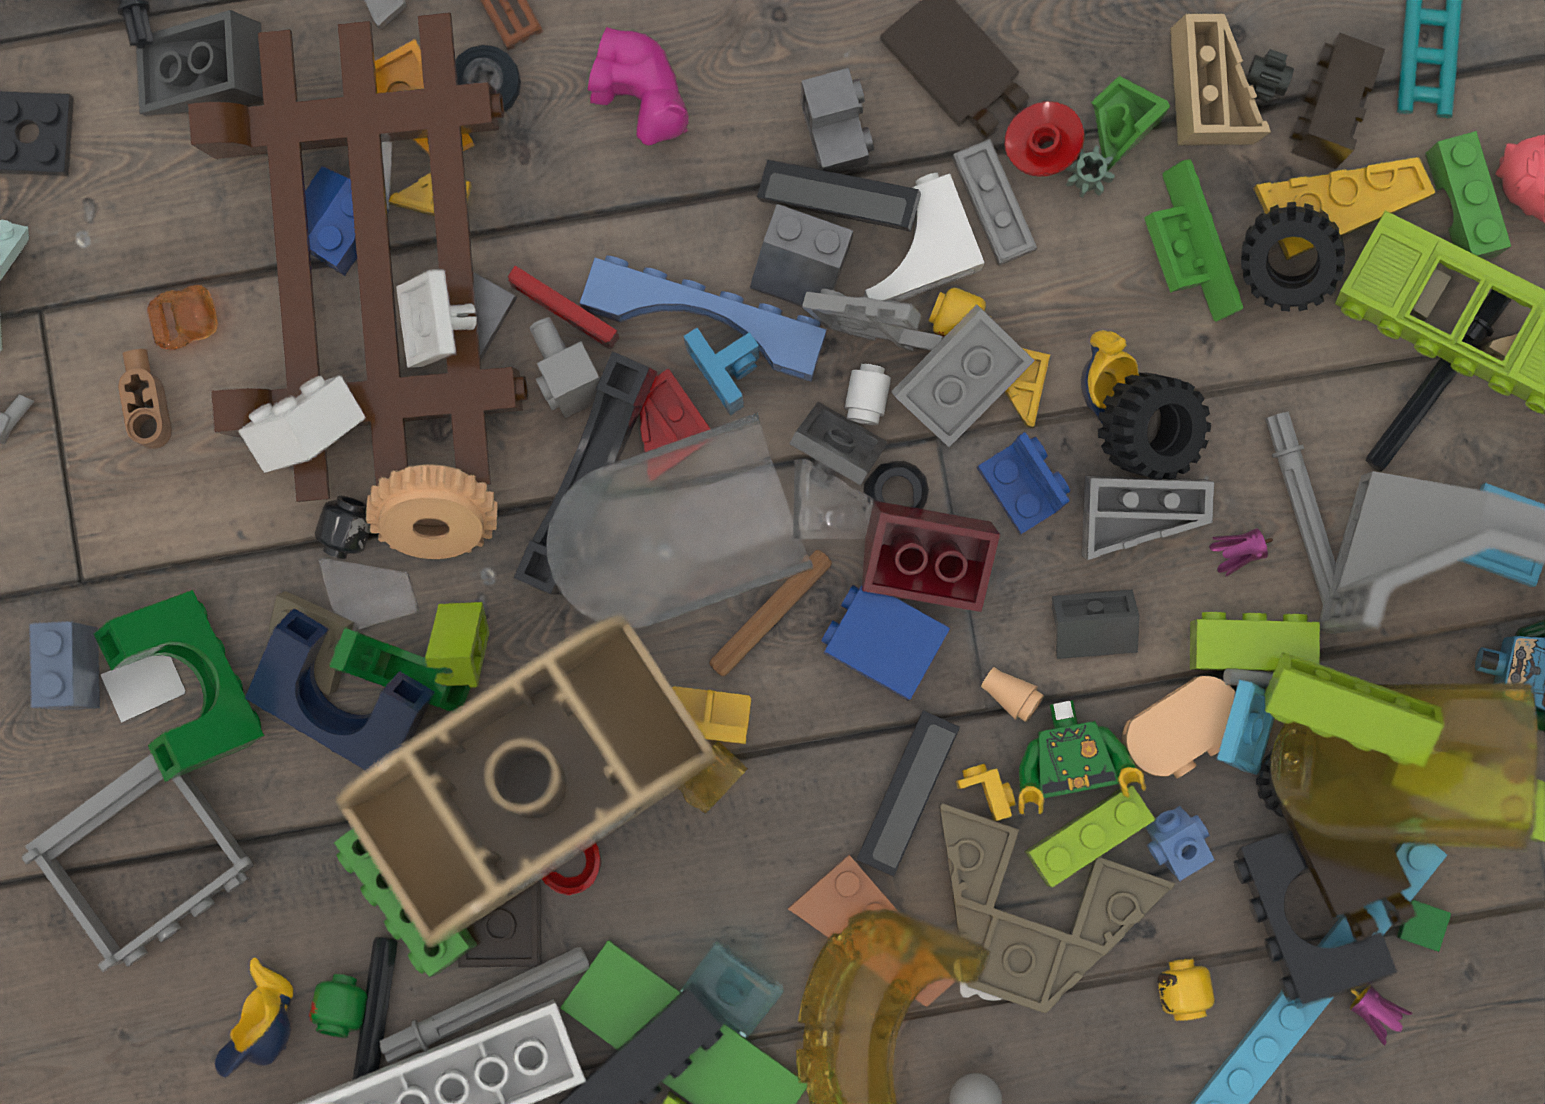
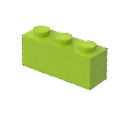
[1190,612,1320,672]
[1024,785,1155,888]

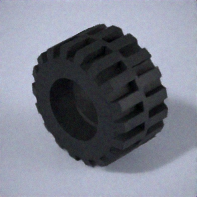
[1241,202,1345,312]
[1098,372,1211,480]

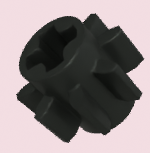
[1246,49,1294,103]

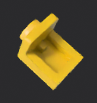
[955,763,1016,821]

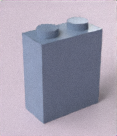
[30,622,100,710]

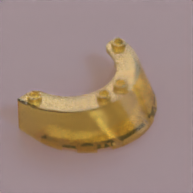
[796,909,990,1104]

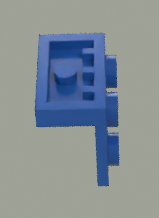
[977,432,1070,535]

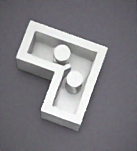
[238,375,366,473]

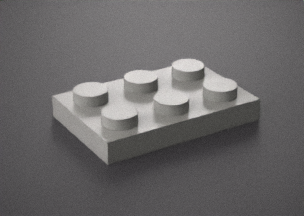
[891,304,1035,447]

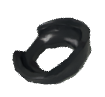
[863,461,929,513]

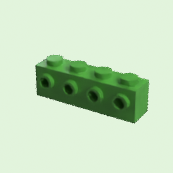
[334,828,478,977]

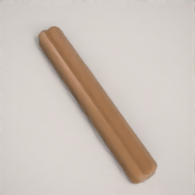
[709,549,832,677]

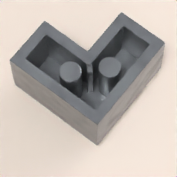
[800,68,874,173]

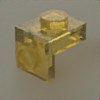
[678,741,748,814]

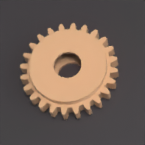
[366,465,498,559]

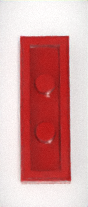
[508,265,619,349]

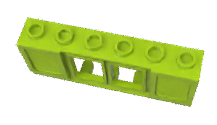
[1335,210,1545,415]

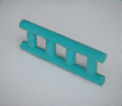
[1397,0,1462,118]

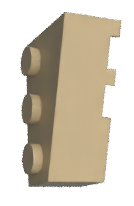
[1170,14,1271,145]

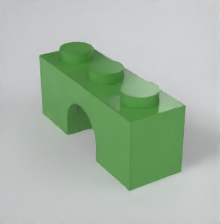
[1425,131,1511,260]

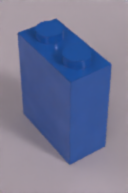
[821,585,950,701]

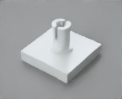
[396,270,476,368]

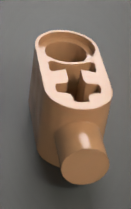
[118,349,172,449]

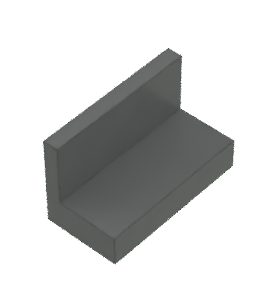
[1052,589,1139,659]

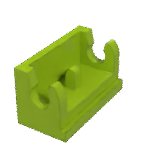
[425,602,490,688]

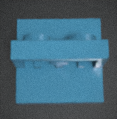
[683,328,759,416]

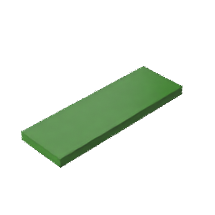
[560,940,809,1104]

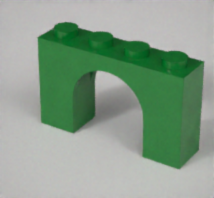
[93,590,265,782]

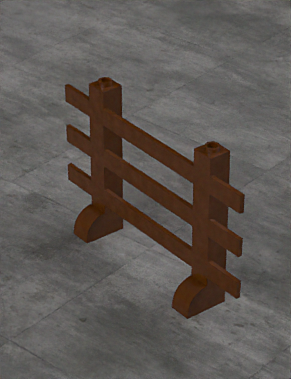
[188,12,528,502]

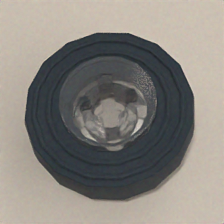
[455,45,521,112]

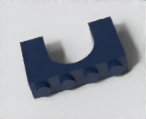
[245,608,435,772]

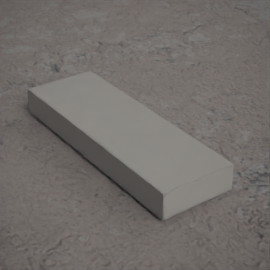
[952,139,1037,266]

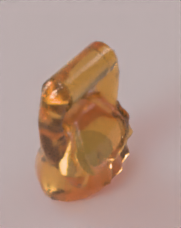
[147,285,218,350]

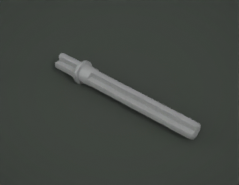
[1265,411,1336,605]
[380,947,590,1064]

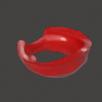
[542,843,602,896]

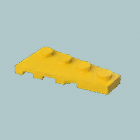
[1254,157,1436,260]

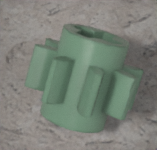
[1066,146,1115,198]

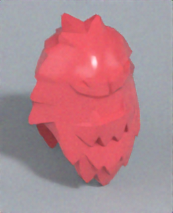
[1496,135,1545,224]

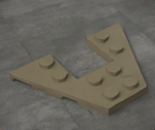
[939,803,1175,1014]

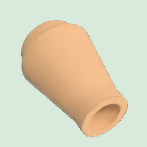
[981,667,1044,722]

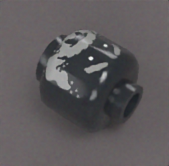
[315,495,371,559]

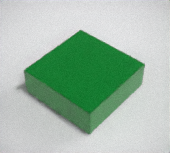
[1397,899,1451,952]

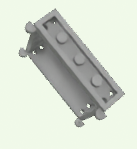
[21,754,254,972]

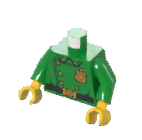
[1018,700,1146,814]

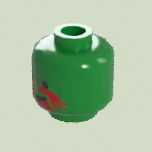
[309,974,367,1038]

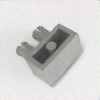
[529,317,600,418]

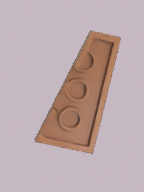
[788,855,957,1007]

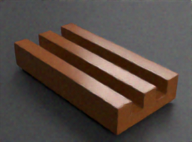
[480,0,543,50]

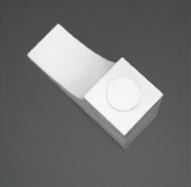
[864,173,984,302]

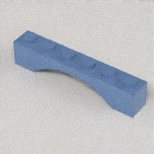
[580,255,827,381]

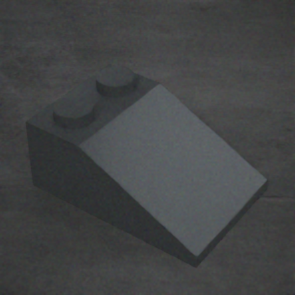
[136,10,263,116]

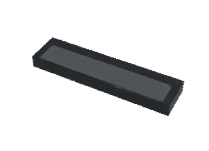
[757,159,921,232]
[856,711,960,877]

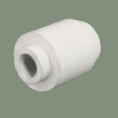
[845,364,891,425]

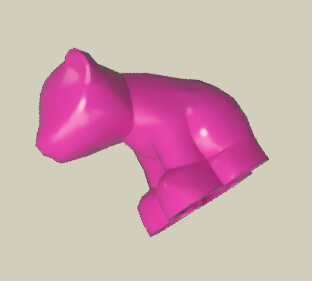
[588,27,689,146]

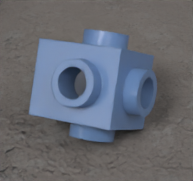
[1145,806,1215,881]

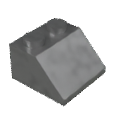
[750,204,853,307]

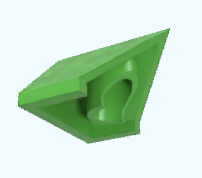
[1091,76,1170,171]

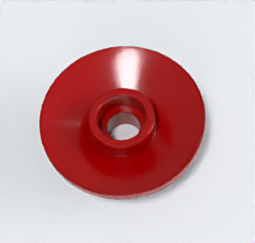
[1005,102,1085,177]

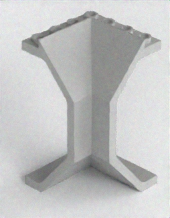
[1319,471,1545,634]

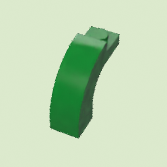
[329,628,470,713]

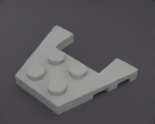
[802,289,944,351]

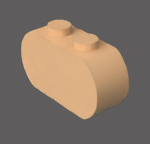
[1121,676,1236,779]

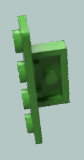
[1144,159,1243,322]

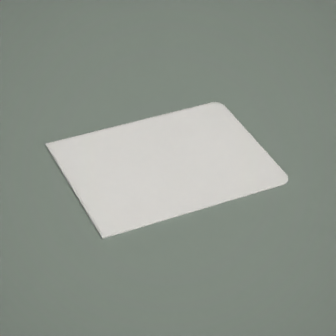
[101,655,185,723]

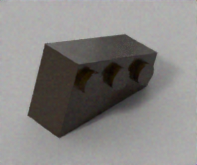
[1290,33,1385,169]

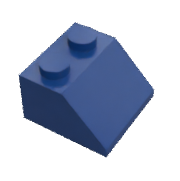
[305,166,389,276]

